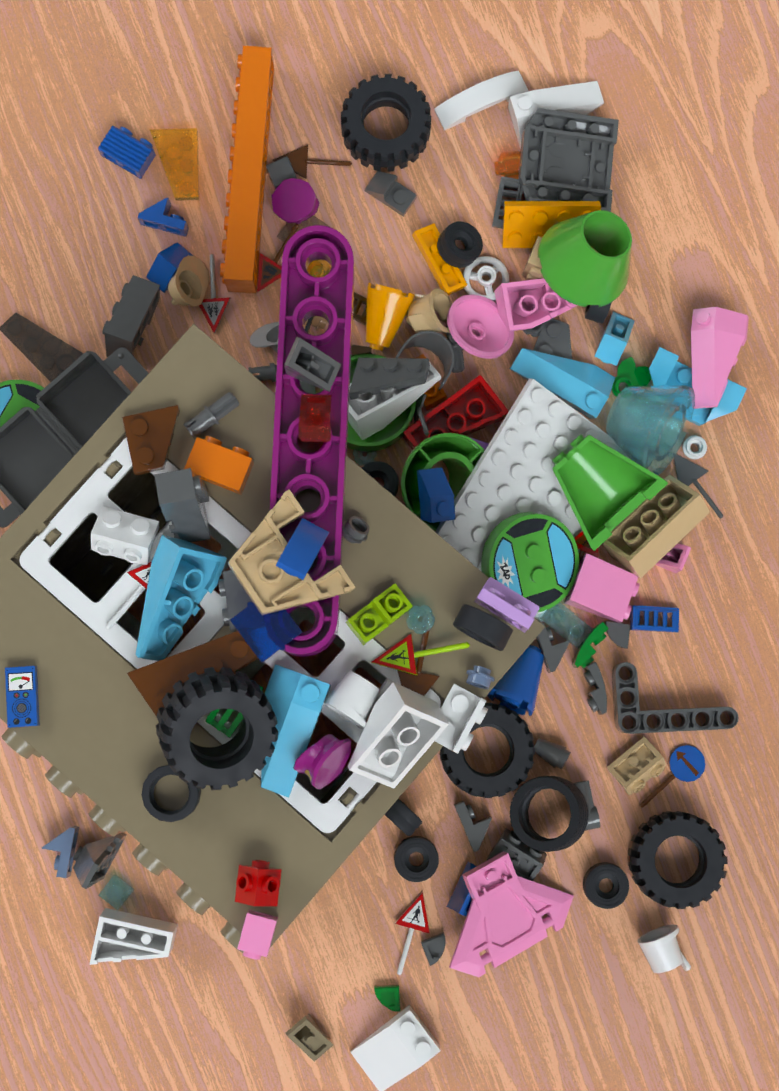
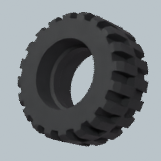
[341,74,431,172]
[156,667,278,790]
[440,703,535,798]
[628,811,728,909]

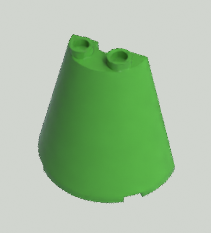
[552,434,668,551]

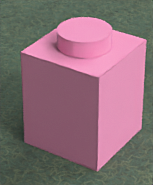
[237,909,278,960]

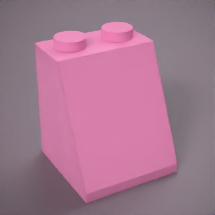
[564,553,640,623]

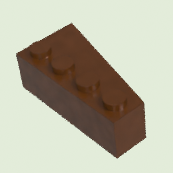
[127,629,263,717]

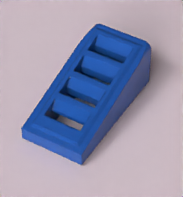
[630,605,679,633]

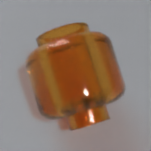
[494,150,521,179]

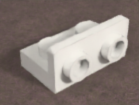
[435,684,488,754]

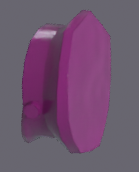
[271,178,320,224]
[293,734,351,789]

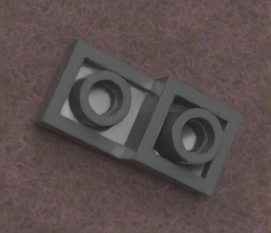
[584,662,607,715]

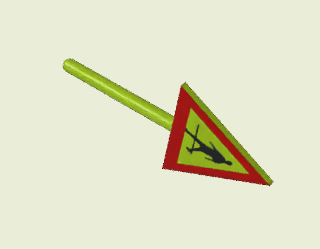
[371,634,470,675]

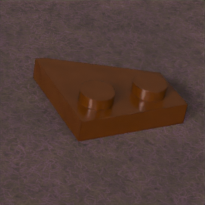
[122,405,180,475]

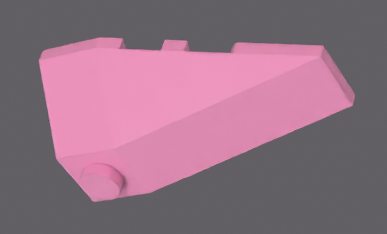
[494,278,578,332]
[691,307,749,409]

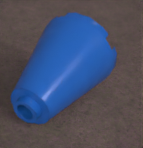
[487,645,544,716]

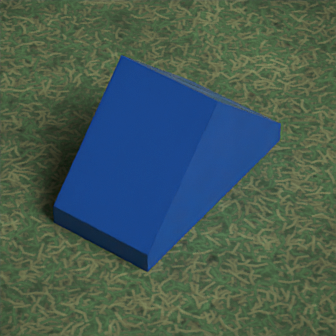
[146,242,193,293]

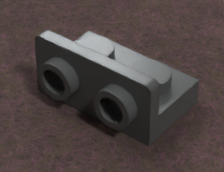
[487,828,547,881]

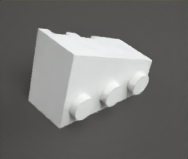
[89,908,178,965]

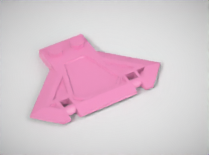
[449,851,574,977]

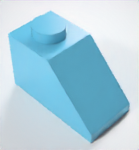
[594,312,635,366]

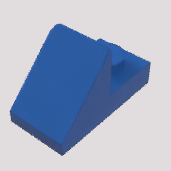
[137,198,189,237]

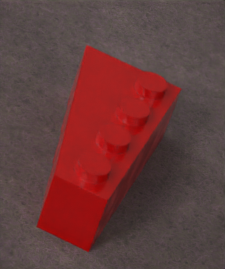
[403,375,509,450]

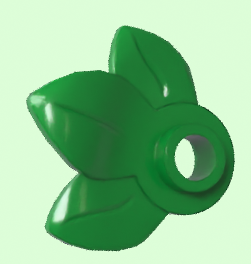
[611,357,655,403]

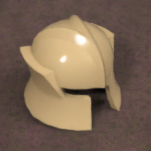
[406,288,453,333]

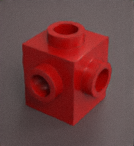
[235,860,282,906]

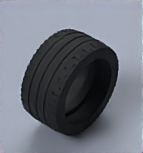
[510,776,589,852]

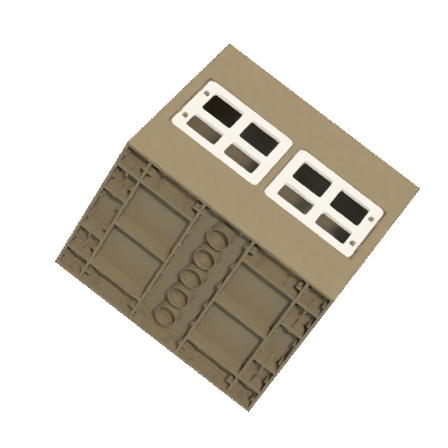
[0,324,545,953]

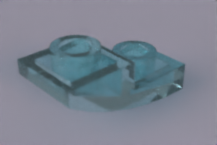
[540,602,593,648]

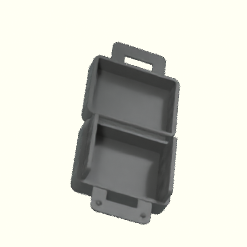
[0,347,149,528]

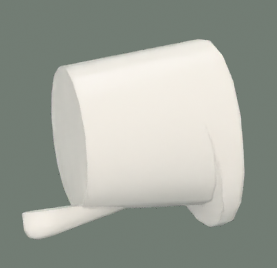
[324,671,392,730]
[638,924,691,973]

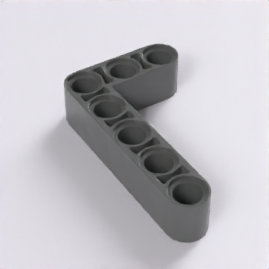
[612,662,739,734]

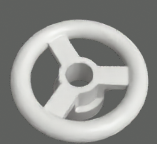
[463,256,509,301]

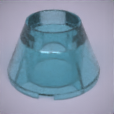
[606,385,695,475]

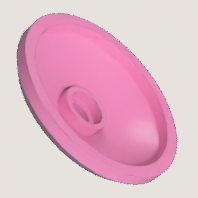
[447,295,514,359]

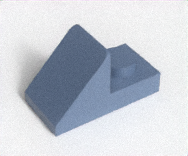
[42,826,79,878]

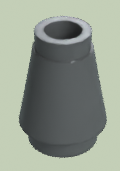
[534,738,571,770]

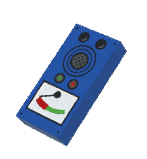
[5,666,40,728]

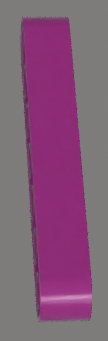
[264,225,355,657]

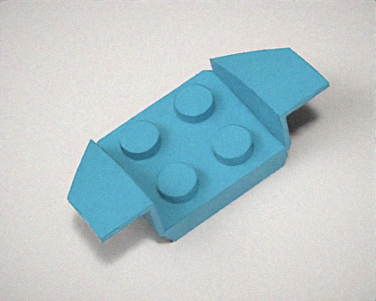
[649,347,747,426]

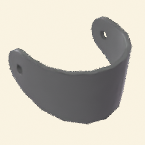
[395,331,454,390]

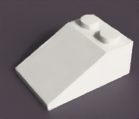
[348,682,449,788]
[350,1005,441,1091]

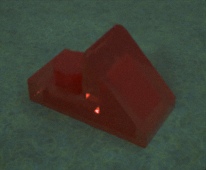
[299,394,332,442]

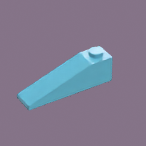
[510,348,615,419]
[136,535,227,661]
[261,664,331,798]

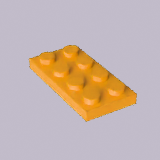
[502,201,601,248]

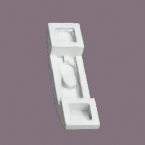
[434,71,529,131]

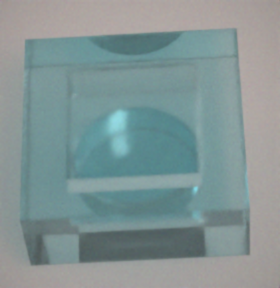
[98,875,135,910]

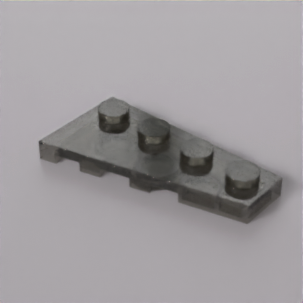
[0,313,83,382]

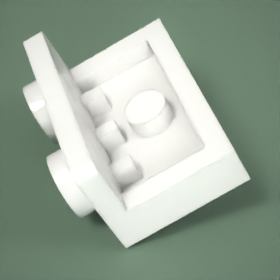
[91,506,159,565]

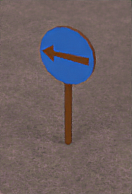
[640,745,706,808]

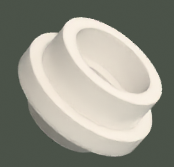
[683,435,707,460]

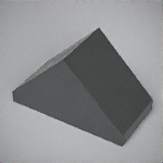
[284,337,341,392]

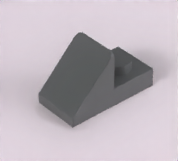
[365,171,417,217]
[536,623,570,673]
[454,801,492,852]

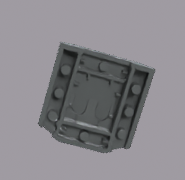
[518,108,619,212]

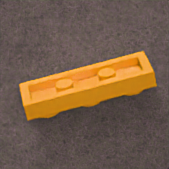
[412,223,468,295]

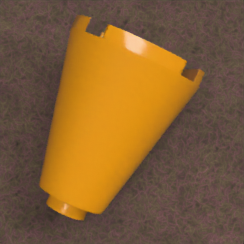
[366,283,414,351]

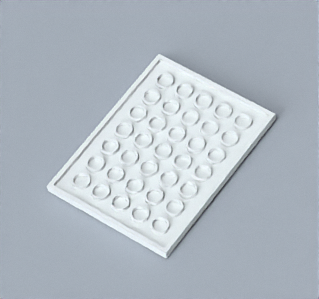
[435,379,640,622]

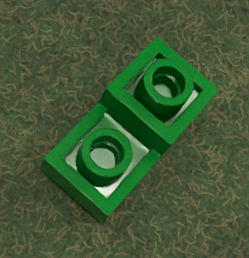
[572,622,609,669]

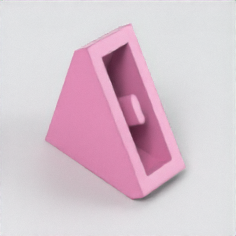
[655,543,691,574]

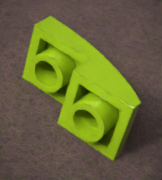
[345,584,413,646]

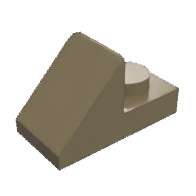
[286,1014,333,1062]

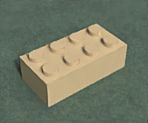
[602,474,710,579]

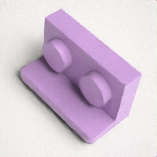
[474,577,539,633]

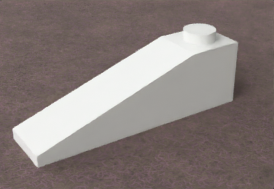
[508,81,604,149]
[348,362,441,440]

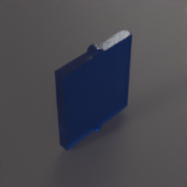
[230,602,303,663]

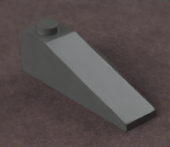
[73,832,127,889]

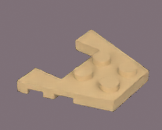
[228,490,356,615]

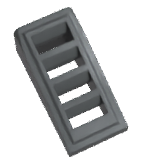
[492,177,523,229]

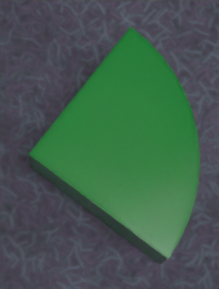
[374,985,400,1012]

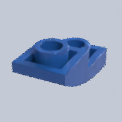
[276,518,329,580]

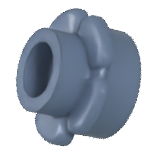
[466,666,495,689]

